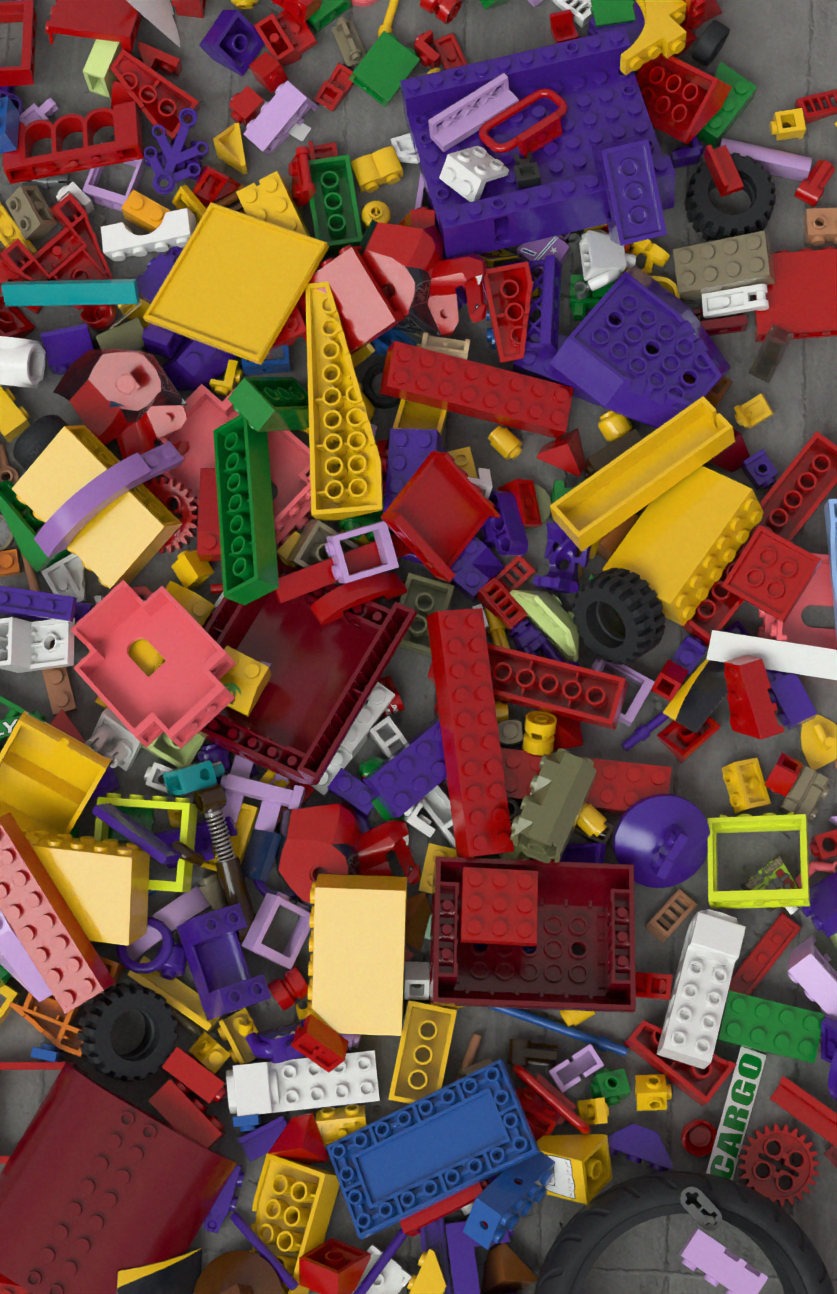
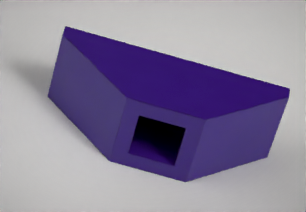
[607,1124,673,1172]

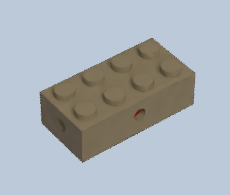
[673,230,775,302]

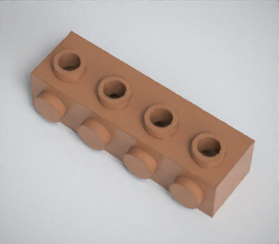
[803,208,837,246]

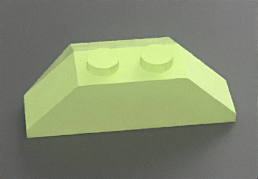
[510,590,579,662]

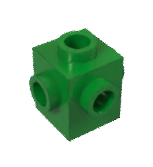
[590,1068,631,1106]

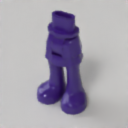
[510,619,581,667]

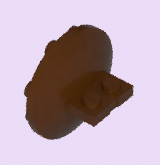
[193,1250,286,1294]

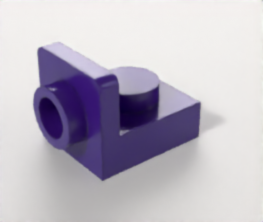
[670,136,703,169]
[671,636,707,676]

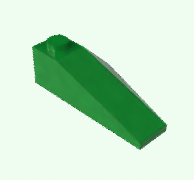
[0,480,71,573]

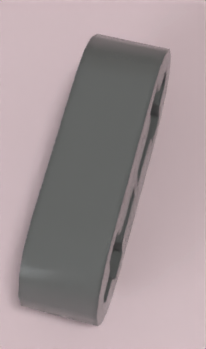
[679,1186,722,1231]

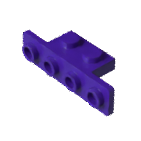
[154,816,238,869]

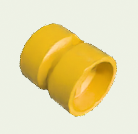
[522,711,557,756]

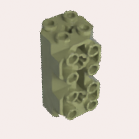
[510,748,597,863]

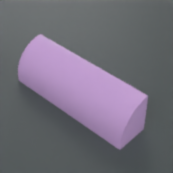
[720,138,812,181]

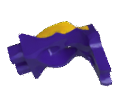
[533,521,592,594]

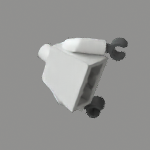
[568,230,636,300]

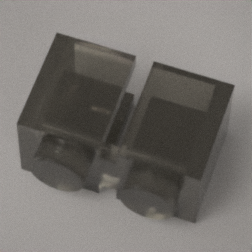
[748,324,794,383]

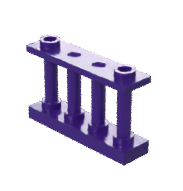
[0,586,92,624]

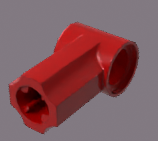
[794,159,836,208]

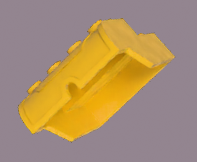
[0,711,112,836]

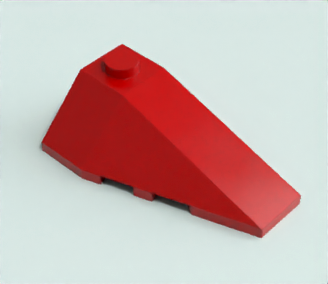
[110,49,200,140]
[482,261,533,363]
[197,468,221,561]

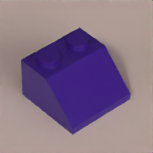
[199,10,265,76]
[40,324,96,375]

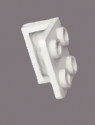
[439,146,509,202]

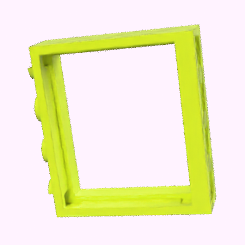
[94,793,198,893]
[707,812,810,909]

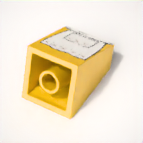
[537,1134,612,1205]

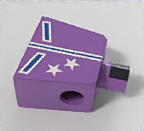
[516,233,571,277]

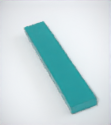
[1,279,140,306]

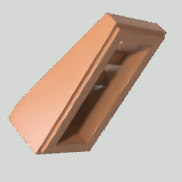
[645,889,697,943]

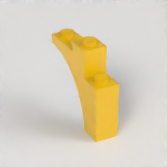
[620,0,686,75]

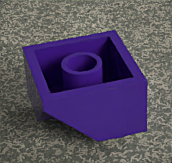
[449,536,504,603]

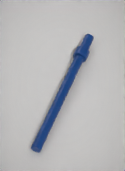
[487,1007,628,1056]

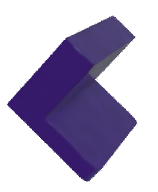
[238,1116,288,1162]

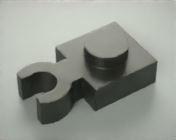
[513,152,541,188]

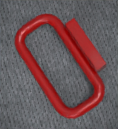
[479,88,568,158]
[511,1064,591,1135]

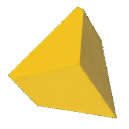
[213,123,248,175]

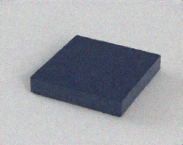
[241,829,282,882]

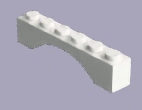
[369,716,456,849]

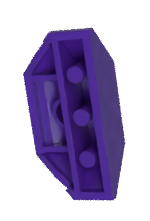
[162,338,237,390]

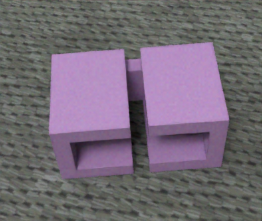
[548,1044,604,1093]

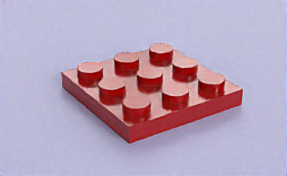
[721,525,822,623]
[460,867,538,946]

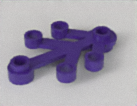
[143,108,209,195]

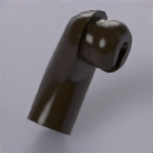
[170,841,205,866]

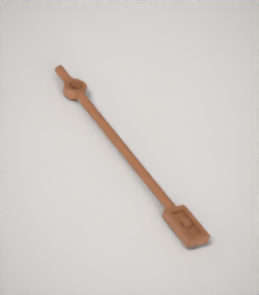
[0,444,78,716]

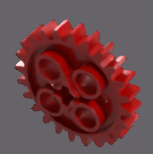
[143,477,199,554]
[737,1124,820,1207]

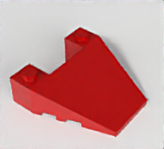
[0,193,113,310]

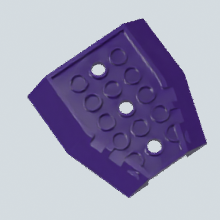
[549,265,731,429]

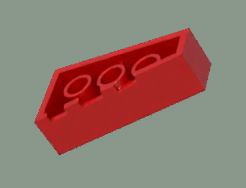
[624,1020,737,1106]

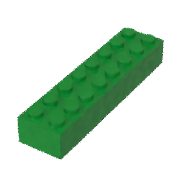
[213,414,279,606]

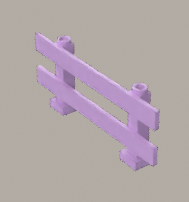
[220,661,305,832]

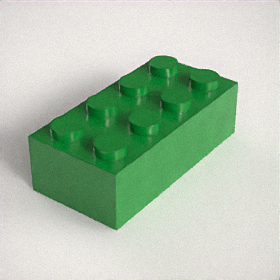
[309,155,362,257]
[228,377,309,432]
[716,991,824,1063]

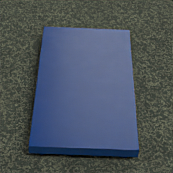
[326,1059,541,1240]

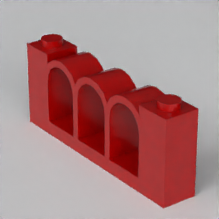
[3,101,144,184]

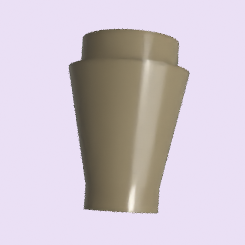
[198,873,227,911]

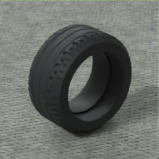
[13,415,69,471]

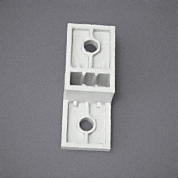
[0,617,75,673]
[310,682,395,797]

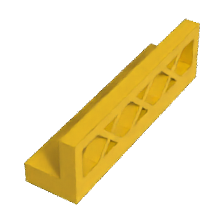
[127,956,221,1032]

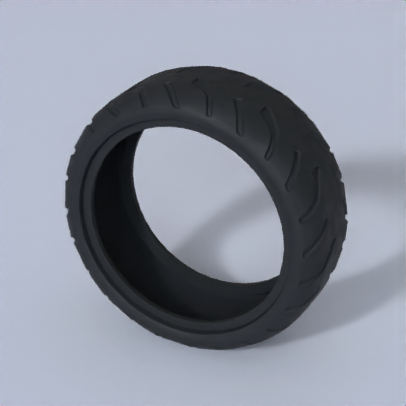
[534,1171,835,1294]

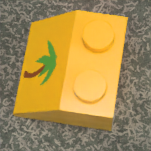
[219,646,272,716]

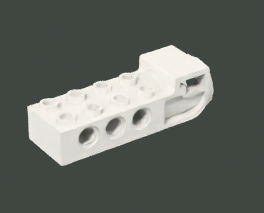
[0,336,46,389]
[657,909,746,1069]
[226,1050,380,1116]

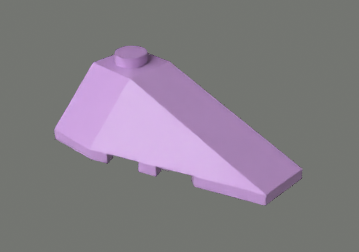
[0,910,53,1002]

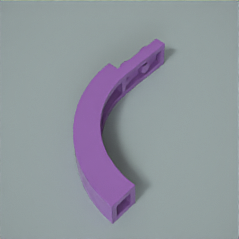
[34,441,184,558]

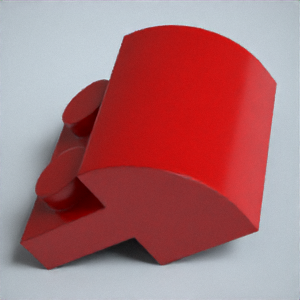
[254,10,318,66]

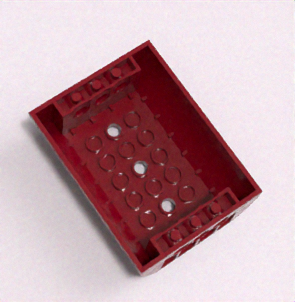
[429,856,636,1013]

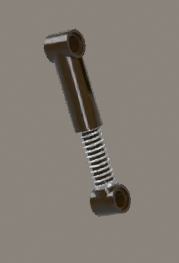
[193,783,256,942]

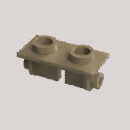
[331,17,366,68]

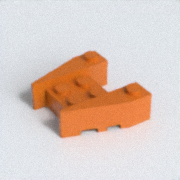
[9,956,124,1058]

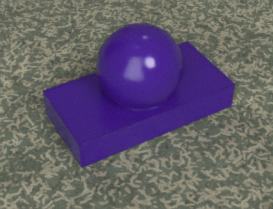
[560,842,606,863]

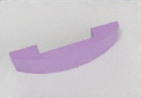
[127,886,211,961]

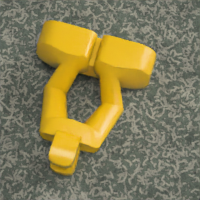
[620,239,670,277]

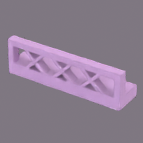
[428,73,519,152]

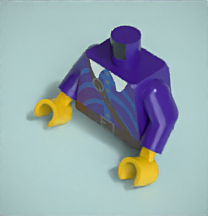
[238,1001,309,1064]

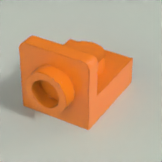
[0,549,21,577]

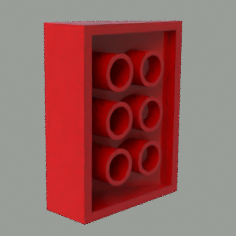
[635,53,732,144]

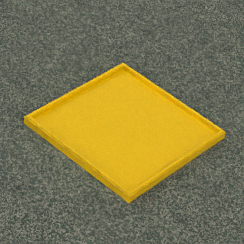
[143,202,329,365]

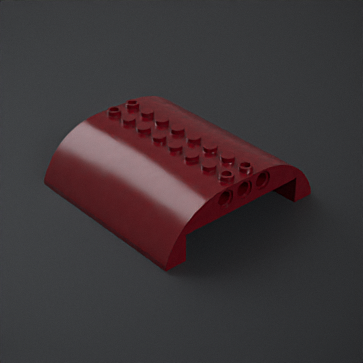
[197,553,417,785]
[0,1061,238,1294]

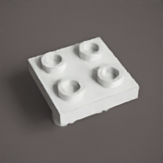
[85,708,142,771]

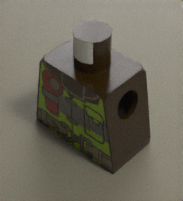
[741,855,800,917]

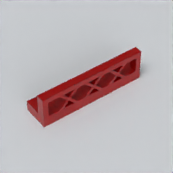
[770,1076,837,1148]

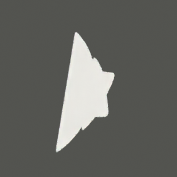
[126,0,181,48]

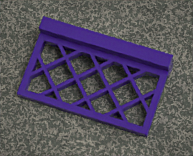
[504,255,562,352]

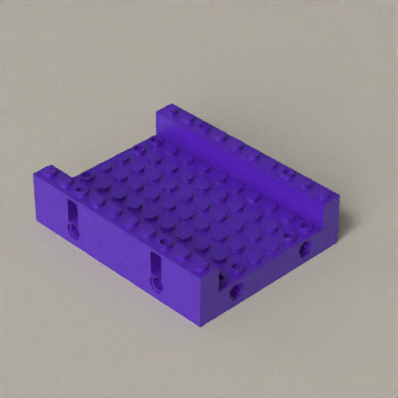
[400,27,676,259]

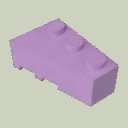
[244,81,319,156]
[788,935,837,1021]
[679,1228,769,1294]

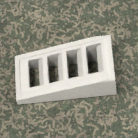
[551,0,594,28]

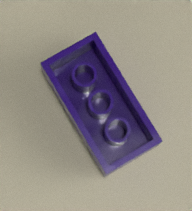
[513,325,600,406]
[384,428,442,528]
[362,718,447,817]

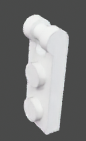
[702,284,769,319]

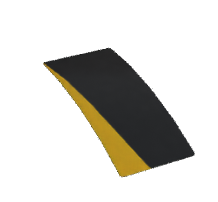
[663,660,728,733]
[117,1248,202,1294]

